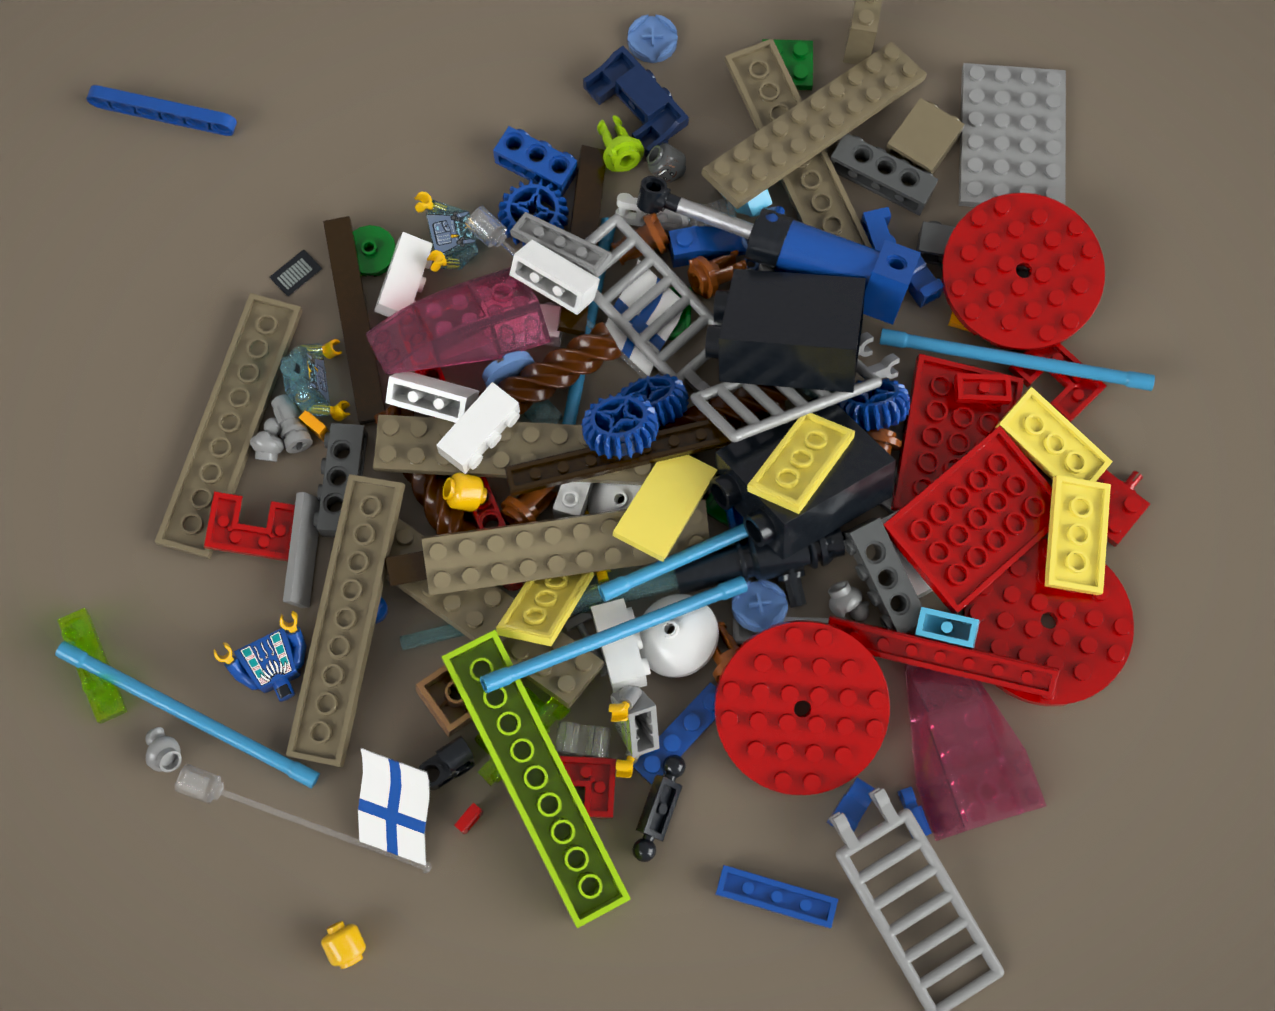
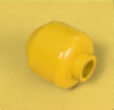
[443,472,487,512]
[321,921,366,969]

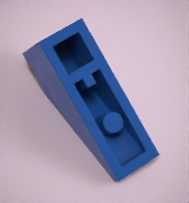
[668,226,748,268]

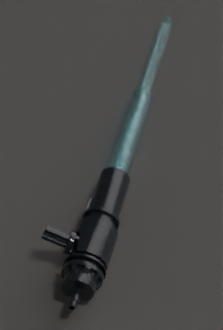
[400,528,847,651]

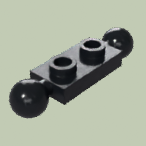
[632,755,686,862]

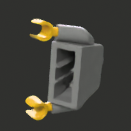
[609,686,660,778]

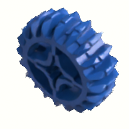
[498,179,569,246]
[616,374,689,428]
[837,378,910,432]
[582,392,659,460]

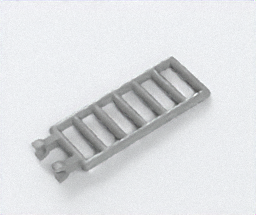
[585,214,722,393]
[690,332,900,442]
[829,787,1004,1011]

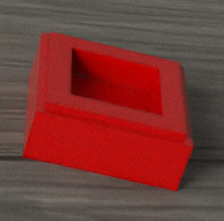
[454,802,483,834]

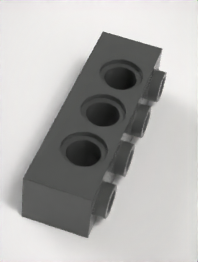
[830,133,939,216]
[314,423,368,538]
[843,518,922,633]

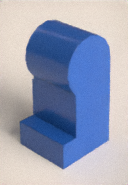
[860,207,896,251]
[907,255,944,308]
[827,777,875,832]

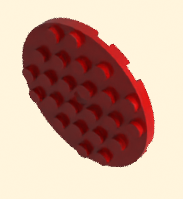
[941,193,1105,351]
[962,539,1134,706]
[714,620,890,795]

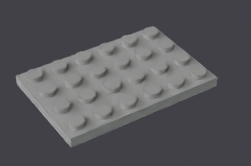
[959,63,1066,207]

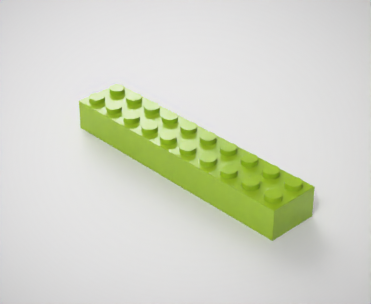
[441,630,631,928]

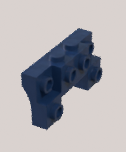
[583,46,689,158]

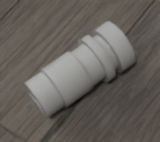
[271,394,313,453]

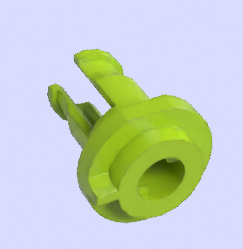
[597,115,644,172]

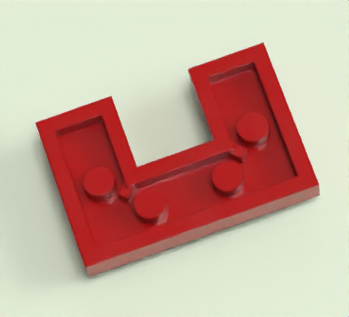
[1008,343,1107,422]
[204,491,295,562]
[559,756,616,819]

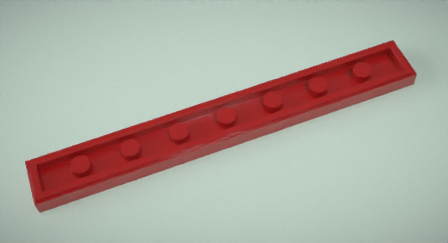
[828,616,1059,698]

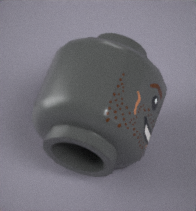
[647,143,686,183]

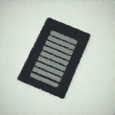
[270,250,322,296]

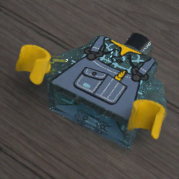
[414,192,491,272]
[280,339,350,421]

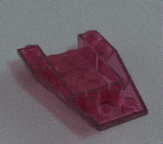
[366,267,550,374]
[905,665,1047,841]

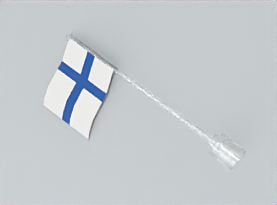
[465,206,682,379]
[175,748,431,873]

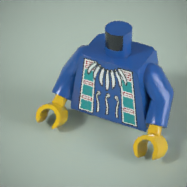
[214,611,307,702]

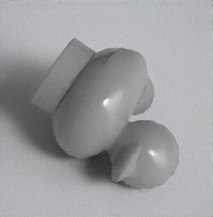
[250,417,285,462]
[828,581,869,621]
[145,727,182,772]

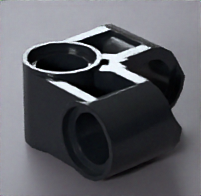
[419,735,475,790]

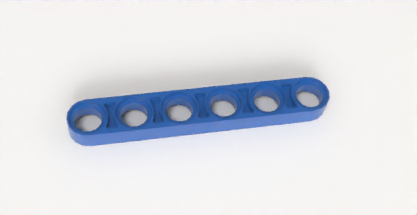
[86,85,237,136]

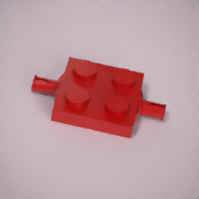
[1096,470,1150,547]

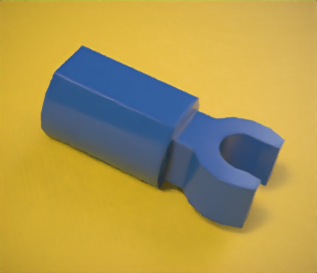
[897,787,932,839]

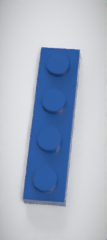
[633,682,717,786]
[715,865,838,929]

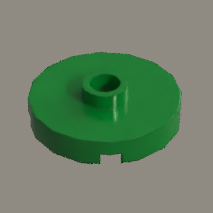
[353,225,396,277]

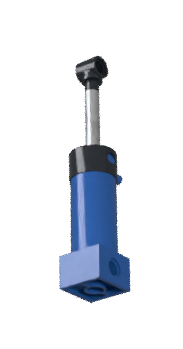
[637,176,921,325]

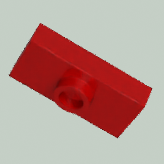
[954,373,1012,405]

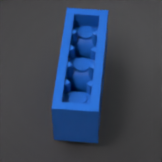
[493,126,578,197]

